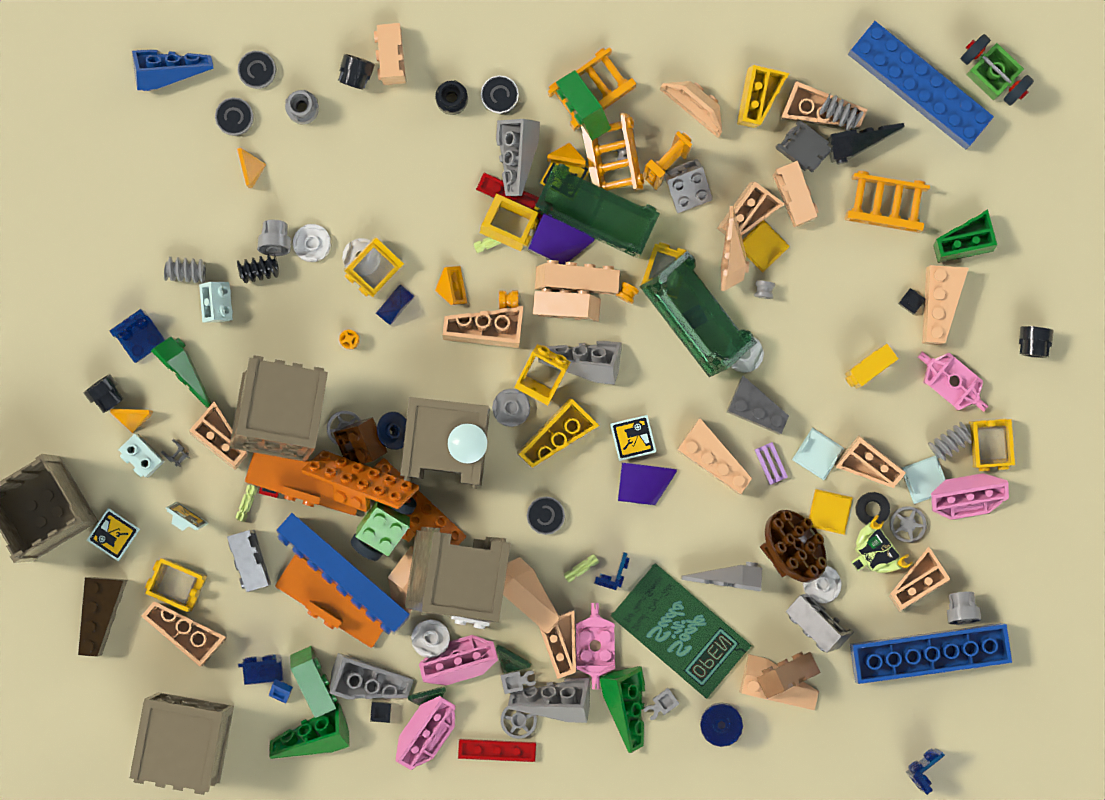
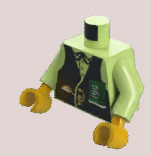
[851,515,913,573]

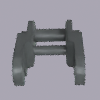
[161,439,190,467]

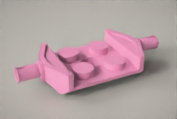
[917,351,988,412]
[576,603,615,690]

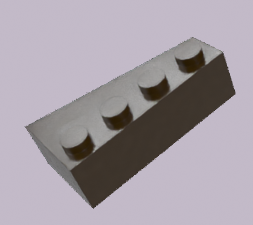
[78,577,128,657]

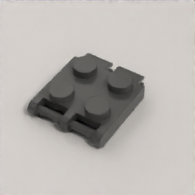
[776,120,832,172]

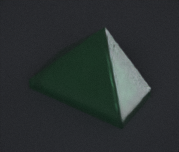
[496,644,532,673]
[408,686,447,706]

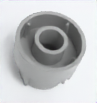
[285,90,319,124]
[257,220,291,256]
[947,592,981,625]

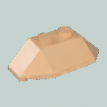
[660,81,722,138]
[388,546,414,613]

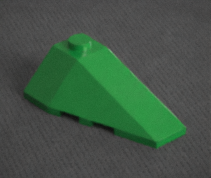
[151,337,212,408]
[600,666,645,753]

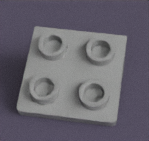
[664,159,712,213]

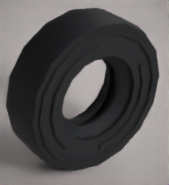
[855,492,890,525]

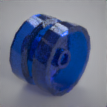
[700,702,743,747]

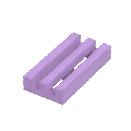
[754,442,788,485]

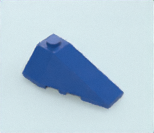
[132,49,214,91]

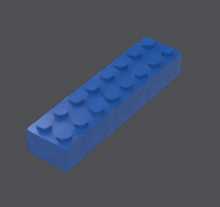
[848,21,994,150]
[276,513,410,635]
[850,623,1012,684]

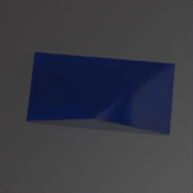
[376,285,415,326]

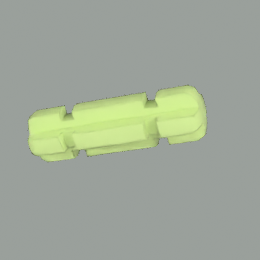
[474,230,508,253]
[236,485,258,522]
[564,555,599,582]

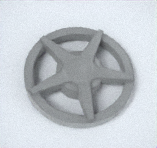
[327,411,360,445]
[890,506,926,542]
[501,706,537,739]

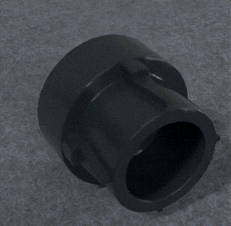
[338,54,375,90]
[435,80,468,115]
[1019,326,1054,358]
[83,374,124,413]

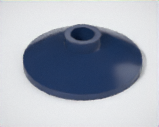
[377,412,407,450]

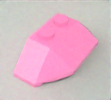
[931,473,1009,520]
[419,635,498,686]
[395,696,455,770]

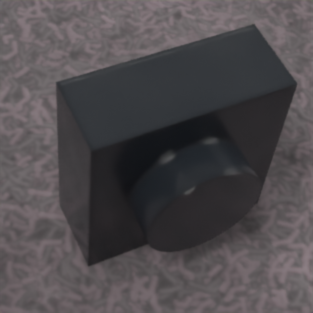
[898,288,925,315]
[370,701,391,723]

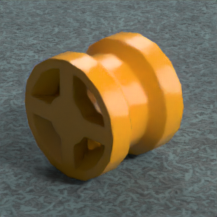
[616,282,639,304]
[339,329,360,350]

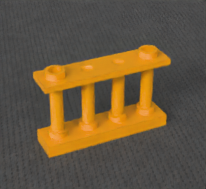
[548,47,636,131]
[581,113,644,199]
[643,131,692,190]
[845,171,930,233]

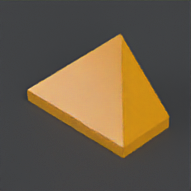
[547,143,586,168]
[237,148,266,188]
[435,266,467,305]
[110,409,153,433]

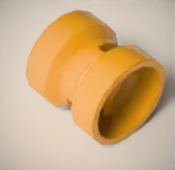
[499,290,519,309]

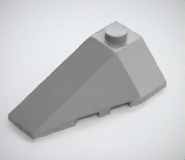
[496,119,540,196]
[538,341,622,384]
[681,562,762,591]
[329,653,414,700]
[508,677,590,723]

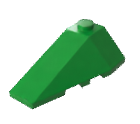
[269,703,350,759]

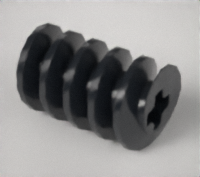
[237,254,279,284]

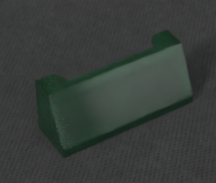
[534,163,660,258]
[639,251,757,377]

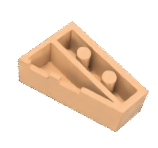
[835,435,906,488]
[889,547,950,612]

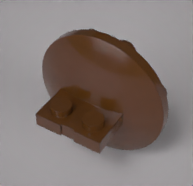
[760,510,827,583]

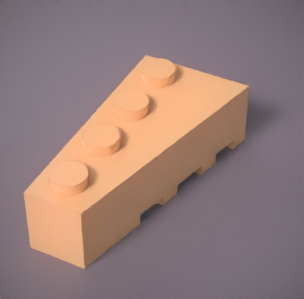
[781,81,868,129]
[535,260,620,295]
[922,265,969,345]
[442,306,523,348]
[677,418,752,495]
[141,601,227,667]

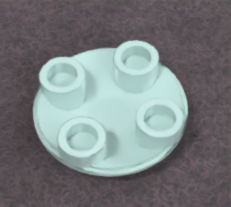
[448,424,488,463]

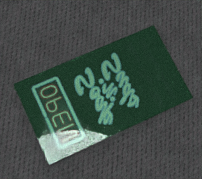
[610,563,751,699]

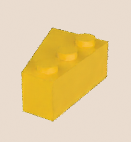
[737,65,790,128]

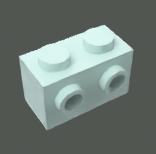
[199,282,233,323]
[118,434,165,478]

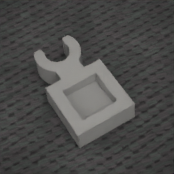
[500,670,536,694]
[644,688,679,720]

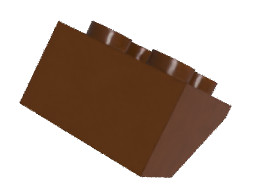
[333,417,388,464]

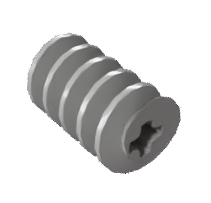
[819,93,864,131]
[164,257,206,283]
[928,422,972,461]

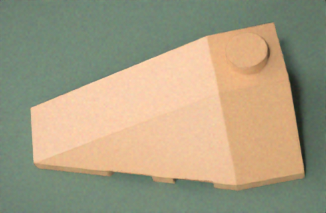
[721,206,749,291]
[503,557,561,634]
[739,654,819,710]

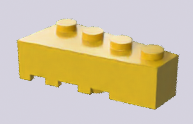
[517,398,600,468]

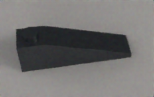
[827,123,905,165]

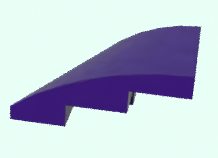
[528,214,594,265]
[618,463,677,505]

